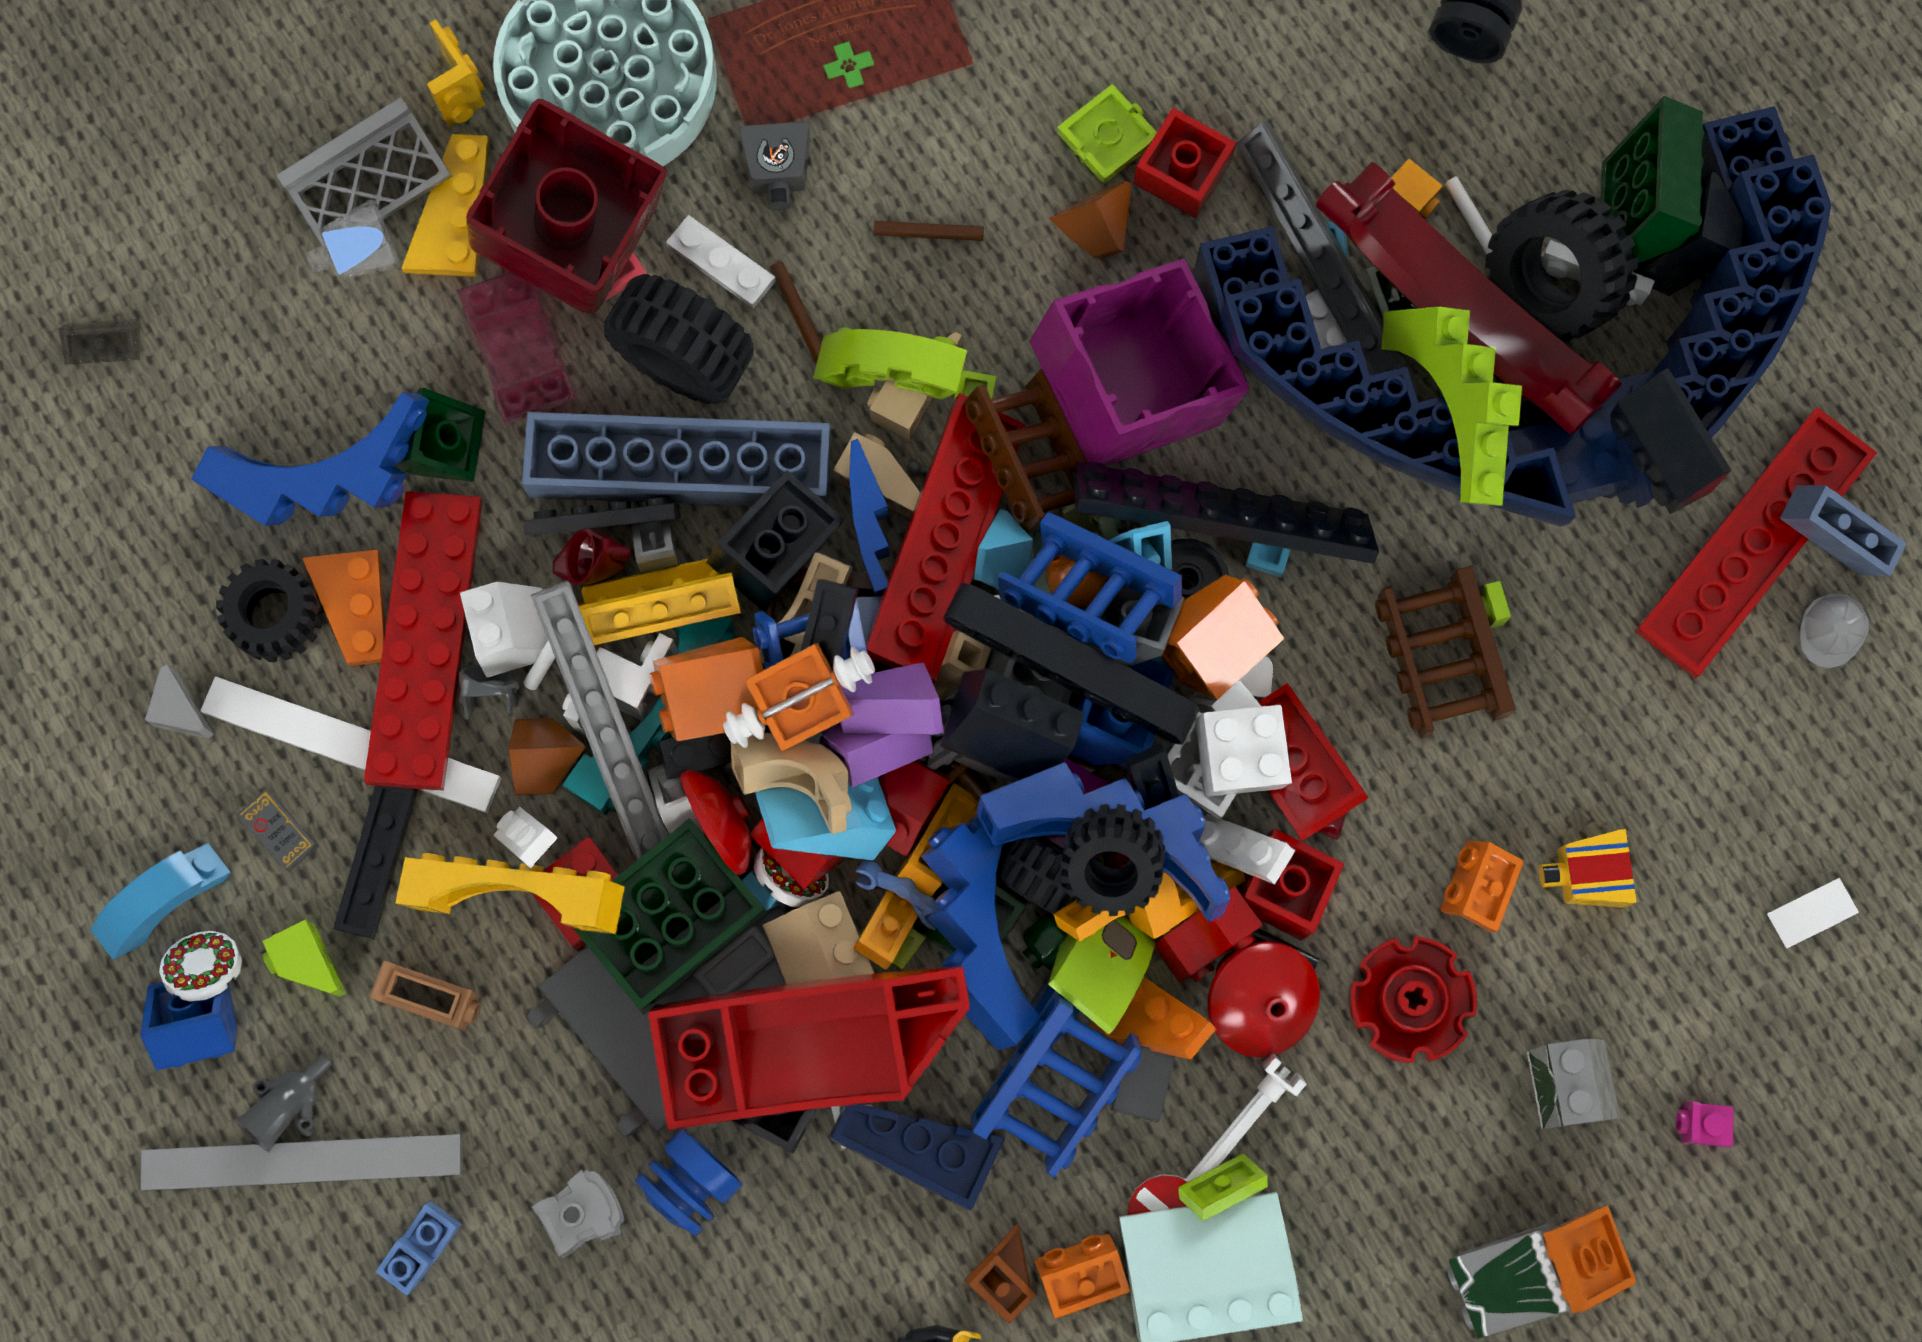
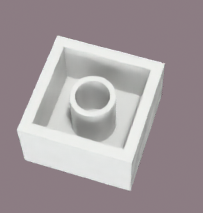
[1195,705,1292,797]

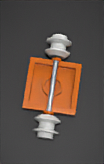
[723,643,875,751]

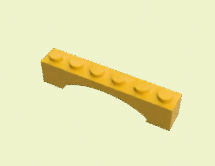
[395,853,625,934]

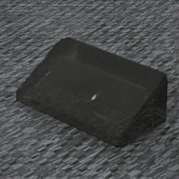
[59,319,140,365]

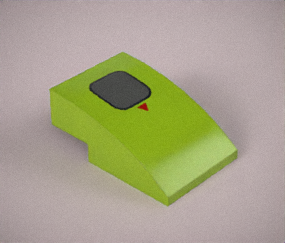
[1048,916,1156,1034]

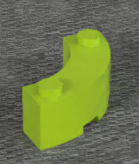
[813,327,967,400]

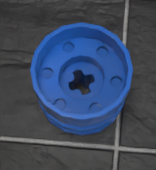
[635,1128,743,1236]

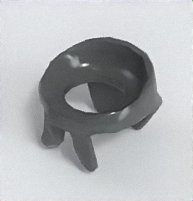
[459,665,519,720]

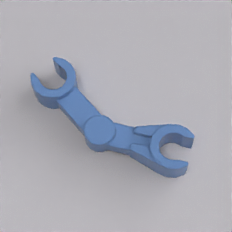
[856,860,938,930]

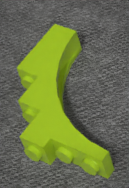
[1381,307,1522,506]

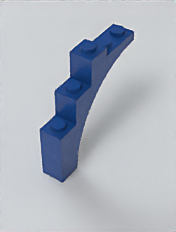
[191,392,430,526]
[976,762,1230,922]
[921,814,1040,1051]

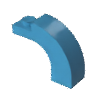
[90,843,231,960]

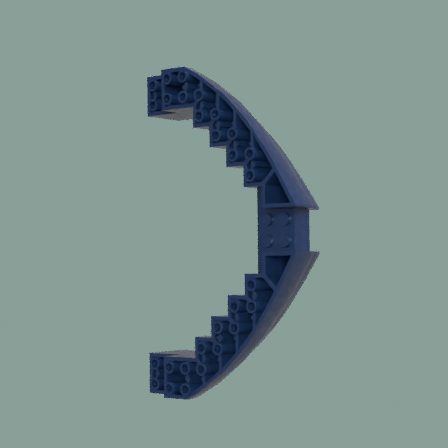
[1193,106,1831,527]

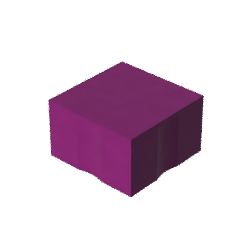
[1029,259,1250,466]

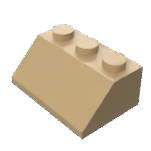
[762,891,874,984]

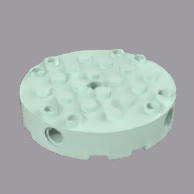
[493,0,717,166]

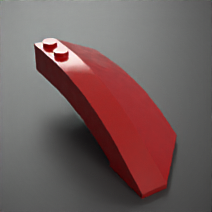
[648,966,970,1131]

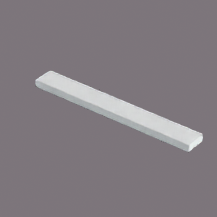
[200,676,501,814]

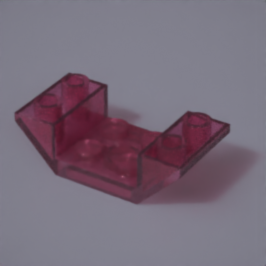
[457,272,576,425]

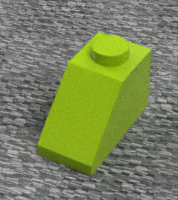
[262,919,346,997]

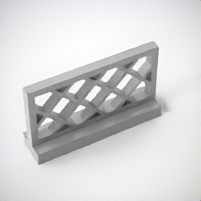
[276,97,453,254]

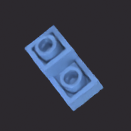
[376,1201,462,1296]

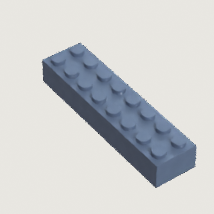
[522,412,832,506]

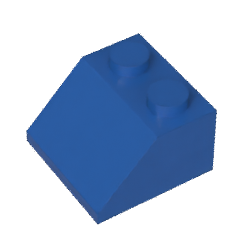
[140,982,237,1071]

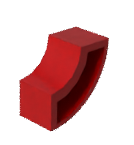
[1154,886,1262,983]

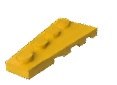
[401,134,490,277]

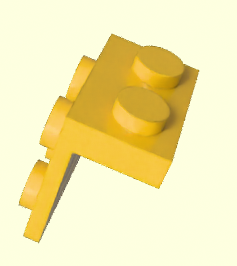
[427,19,485,127]

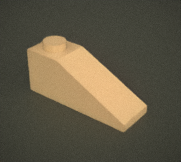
[867,332,962,440]
[833,432,920,519]

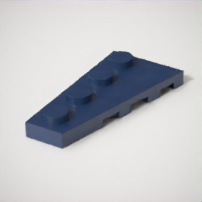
[828,1104,1005,1210]

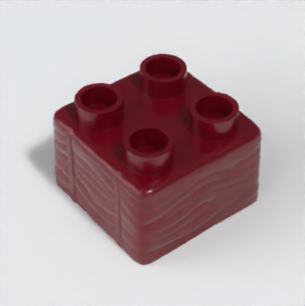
[466,99,666,314]

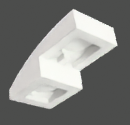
[1767,878,1859,949]

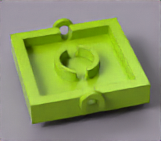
[1057,84,1157,184]

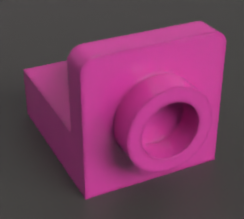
[1675,1101,1734,1147]

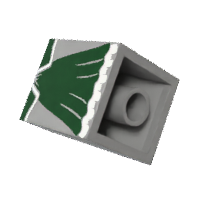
[1527,1039,1620,1130]
[1447,1220,1571,1338]

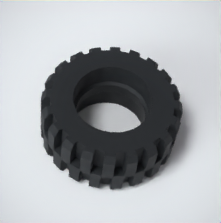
[1485,190,1638,342]
[604,274,754,405]

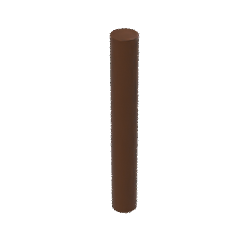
[874,221,984,241]
[770,261,822,363]

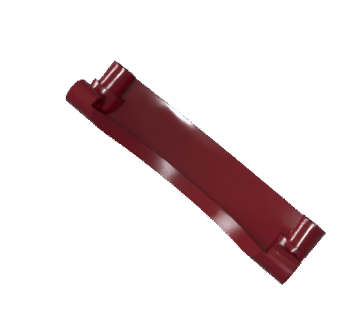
[1315,162,1622,435]

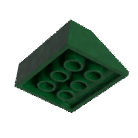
[1600,96,1705,263]
[572,818,766,1015]

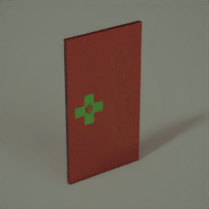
[708,0,973,126]

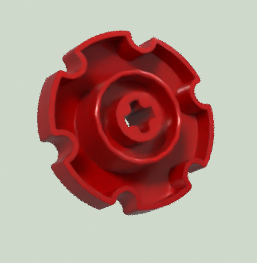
[1348,936,1477,1064]

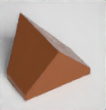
[1048,181,1132,259]
[508,718,586,795]
[964,1223,1037,1324]

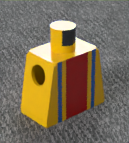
[1539,829,1637,908]

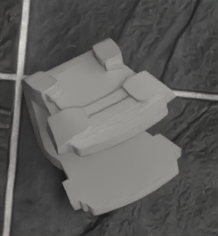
[532,1169,625,1258]

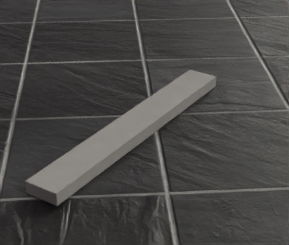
[531,580,668,861]
[140,1134,463,1191]

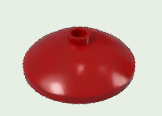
[680,769,752,876]
[1207,941,1320,1058]

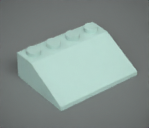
[1119,1192,1303,1342]

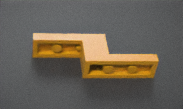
[853,783,978,970]
[1053,859,1246,942]

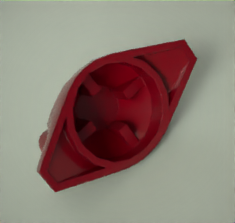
[552,528,630,585]

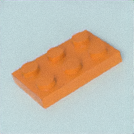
[1543,1205,1637,1314]

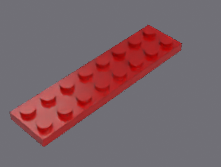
[865,393,1026,684]
[1635,407,1878,679]
[364,491,483,791]

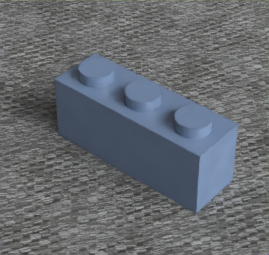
[1780,485,1907,576]

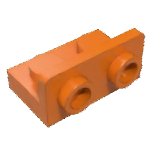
[1441,841,1524,932]
[1035,1234,1130,1319]

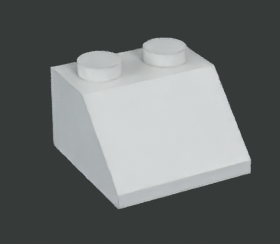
[460,582,548,678]

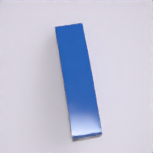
[849,438,890,597]

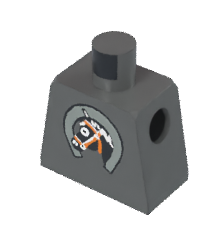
[739,121,811,211]

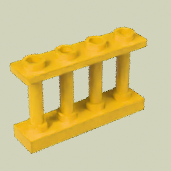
[579,558,741,645]

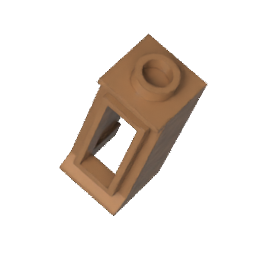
[369,960,481,1031]

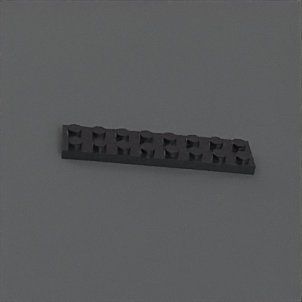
[1073,462,1379,564]

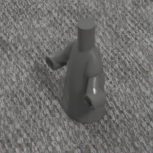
[235,1054,332,1152]

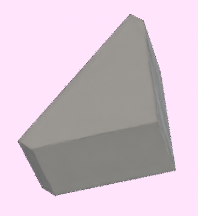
[632,520,679,573]
[145,664,214,739]

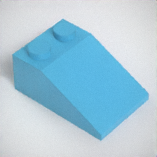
[755,777,896,860]

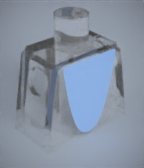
[306,200,402,280]

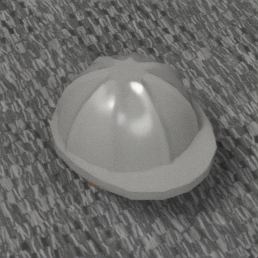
[1799,593,1869,668]

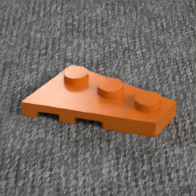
[302,549,385,666]
[1087,977,1216,1060]

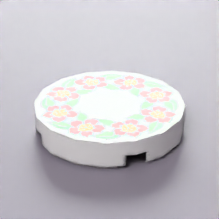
[753,848,829,907]
[159,931,242,1001]

